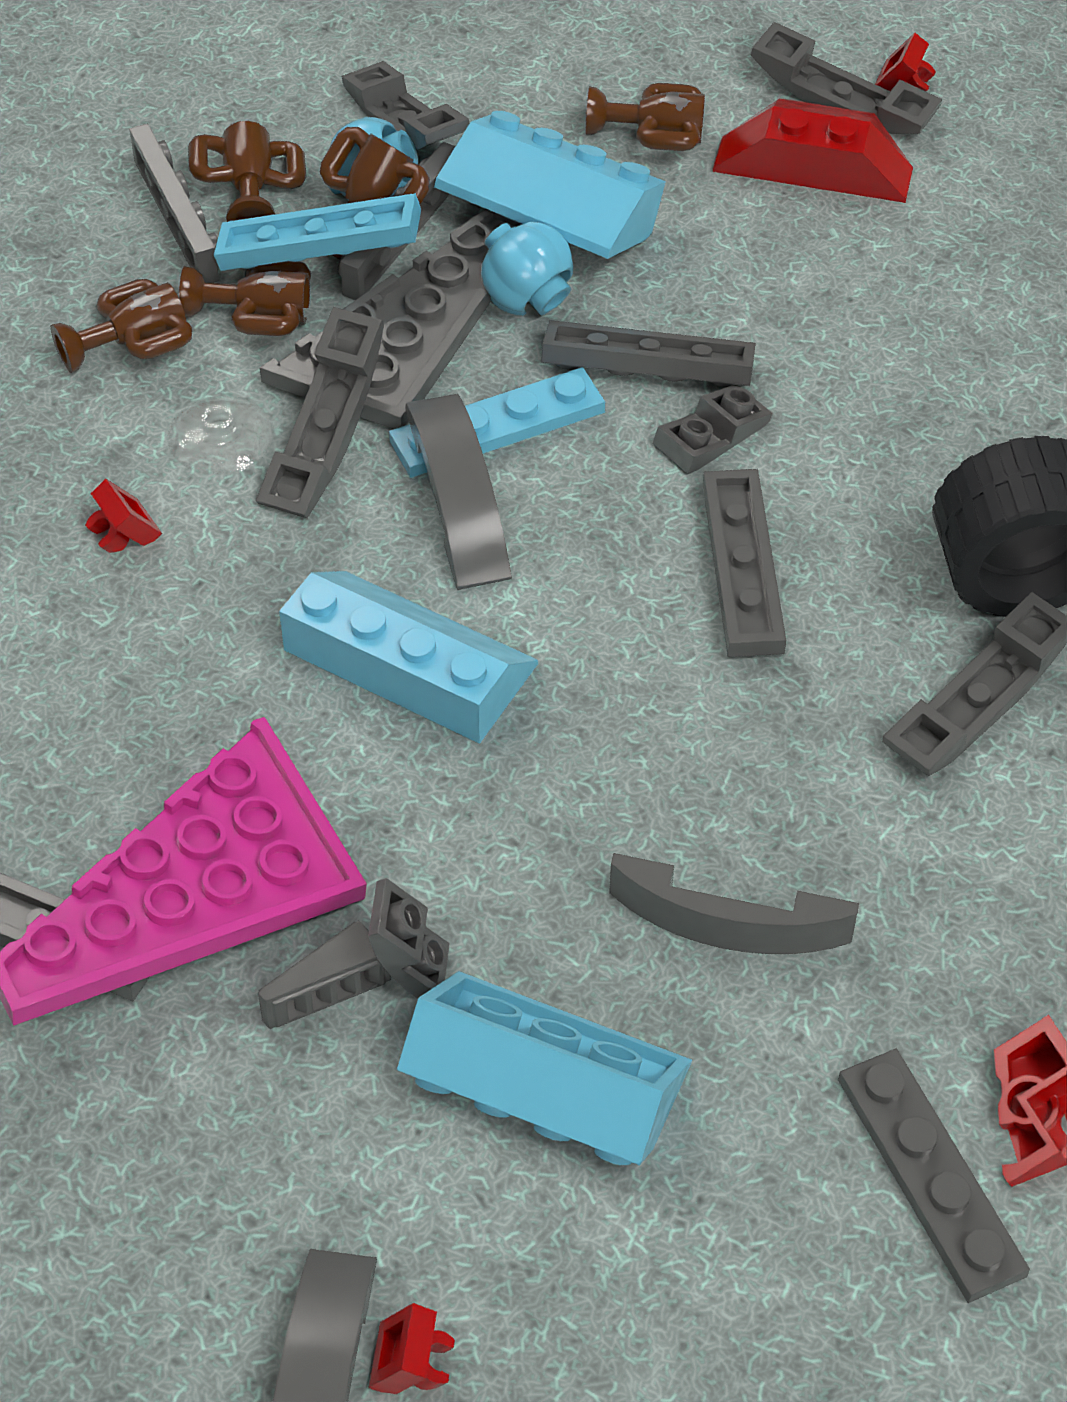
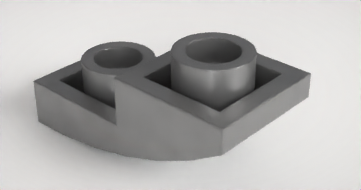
[652,384,773,474]
[368,878,450,999]

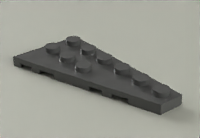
[260,209,523,429]

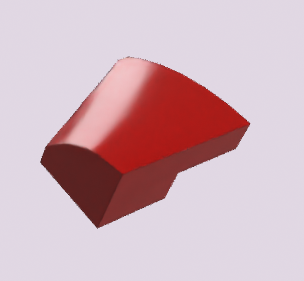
[994,1015,1067,1187]

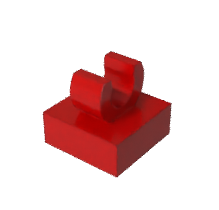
[875,33,936,92]
[85,479,163,553]
[368,1303,455,1394]

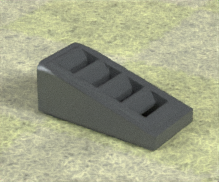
[258,920,391,1029]

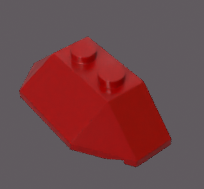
[713,98,913,203]

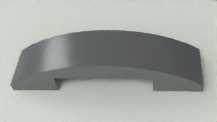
[751,22,942,134]
[341,61,470,150]
[255,307,384,519]
[405,394,512,590]
[882,592,1067,776]
[609,853,859,954]
[273,1249,377,1402]

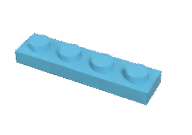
[214,193,421,271]
[389,367,605,478]

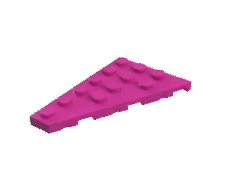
[0,717,367,1026]

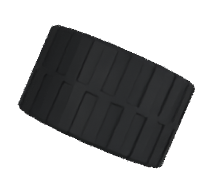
[932,436,1067,617]

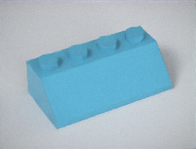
[434,111,666,259]
[279,571,538,744]
[397,971,692,1165]

